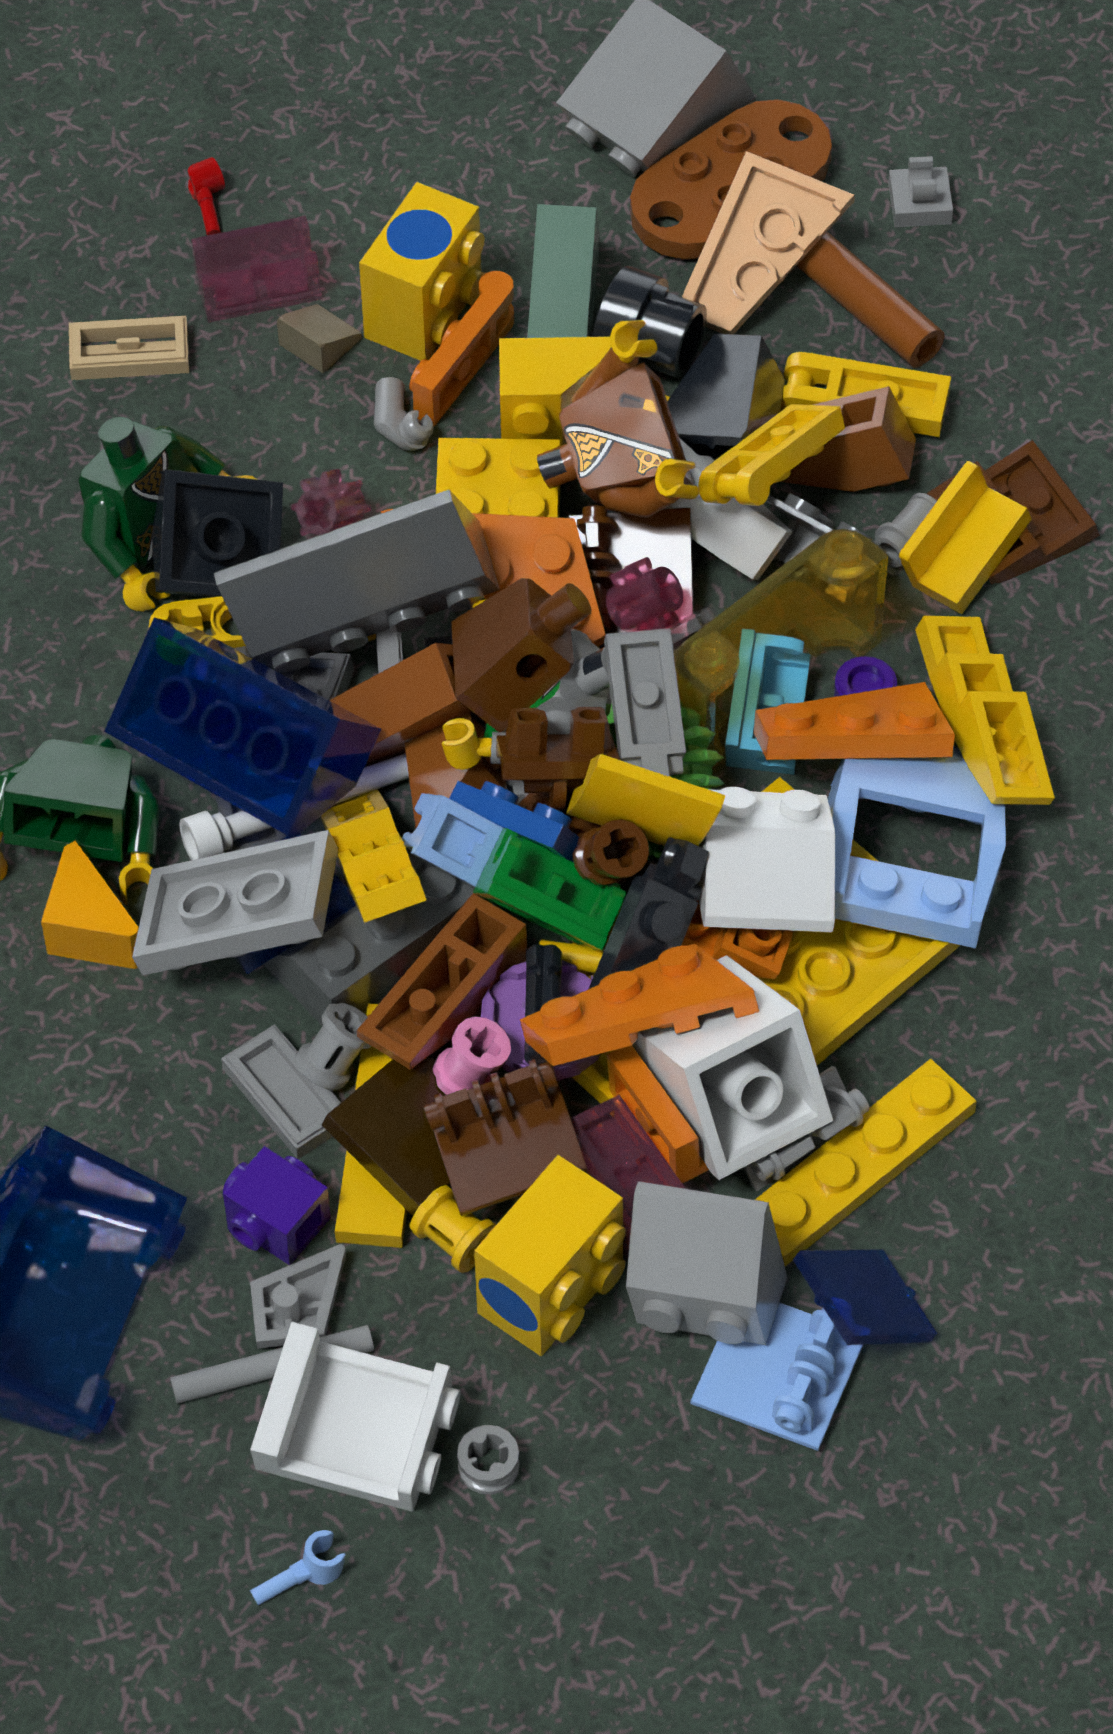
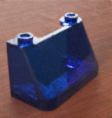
[0,1125,187,1441]

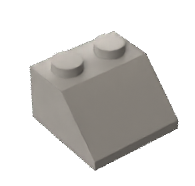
[626,1181,787,1345]

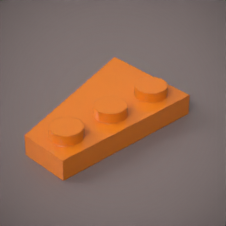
[753,682,955,760]

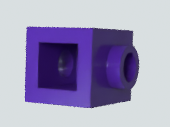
[223,1146,331,1265]

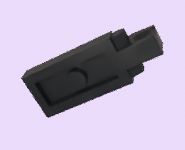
[589,838,709,989]

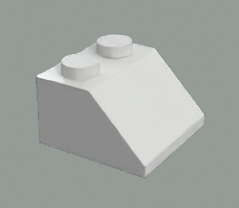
[697,787,835,932]

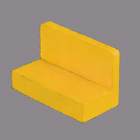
[899,461,1032,614]

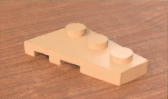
[682,151,855,334]

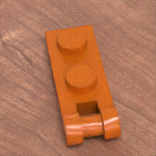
[409,271,514,426]

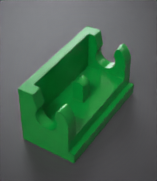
[473,828,626,950]

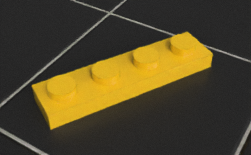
[755,1059,977,1266]

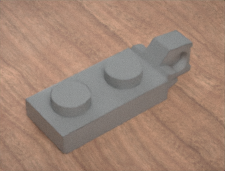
[604,628,686,777]

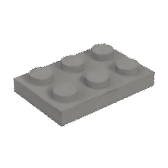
[132,830,338,975]

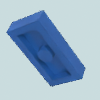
[449,781,580,862]

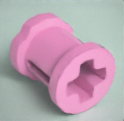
[433,1017,511,1095]

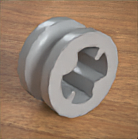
[457,1425,520,1495]

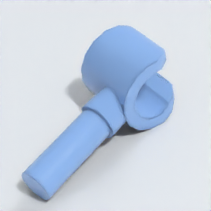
[250,1530,345,1605]

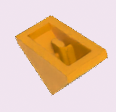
[41,841,139,969]

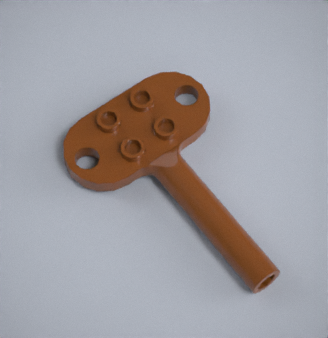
[630,99,945,368]

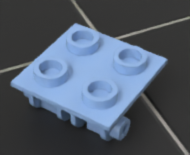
[690,1302,867,1451]

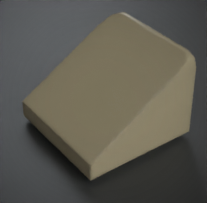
[277,304,362,373]

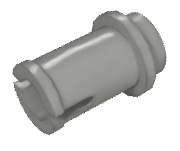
[874,493,937,567]

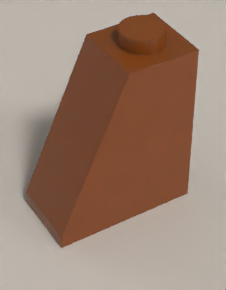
[318,643,486,766]

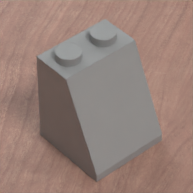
[556,0,755,177]

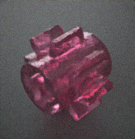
[291,469,371,536]
[606,557,683,631]

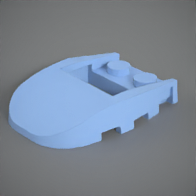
[828,747,1006,948]

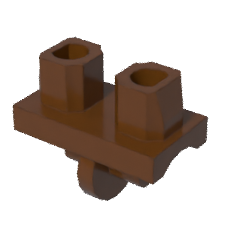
[496,707,620,811]

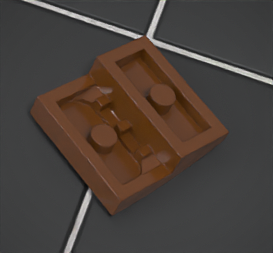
[927,440,1100,584]

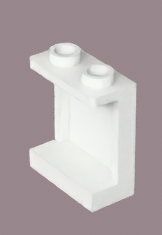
[250,1322,461,1512]

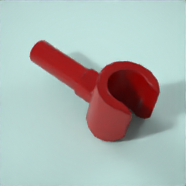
[188,157,225,237]

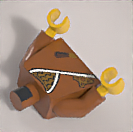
[537,320,699,518]

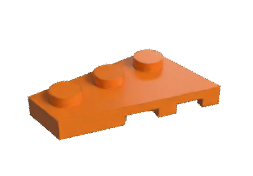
[520,943,759,1066]

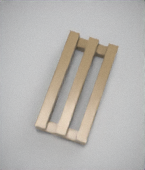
[69,316,189,380]

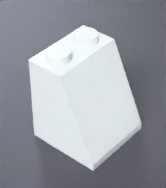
[632,955,833,1180]

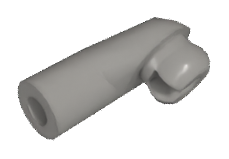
[374,377,434,451]

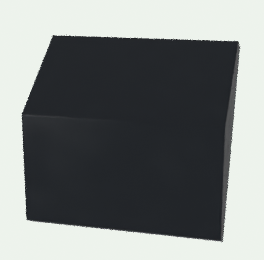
[152,469,283,598]

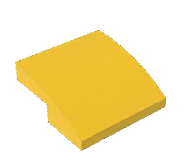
[566,754,726,846]

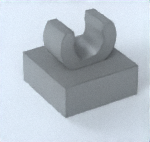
[888,156,953,227]

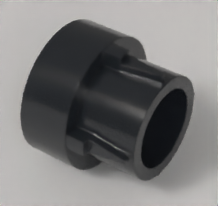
[592,266,707,378]

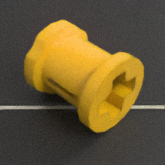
[410,1185,496,1273]

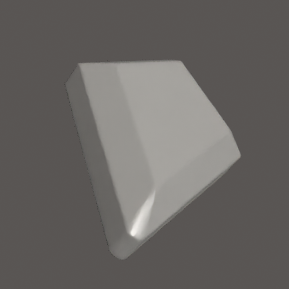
[250,1244,346,1349]

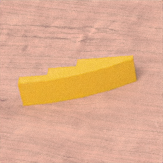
[915,616,1055,805]
[319,789,427,923]

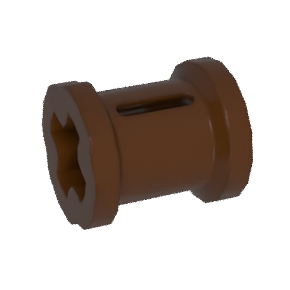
[573,819,649,886]

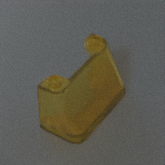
[673,529,888,775]

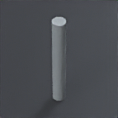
[170,1325,374,1404]

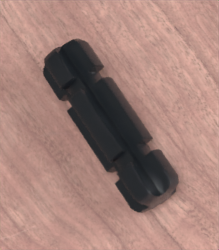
[524,944,562,1065]

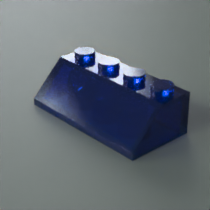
[104,618,381,837]

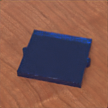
[793,1249,937,1345]

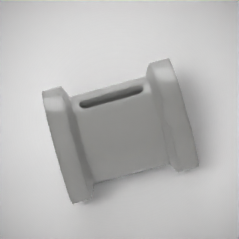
[295,1003,371,1090]

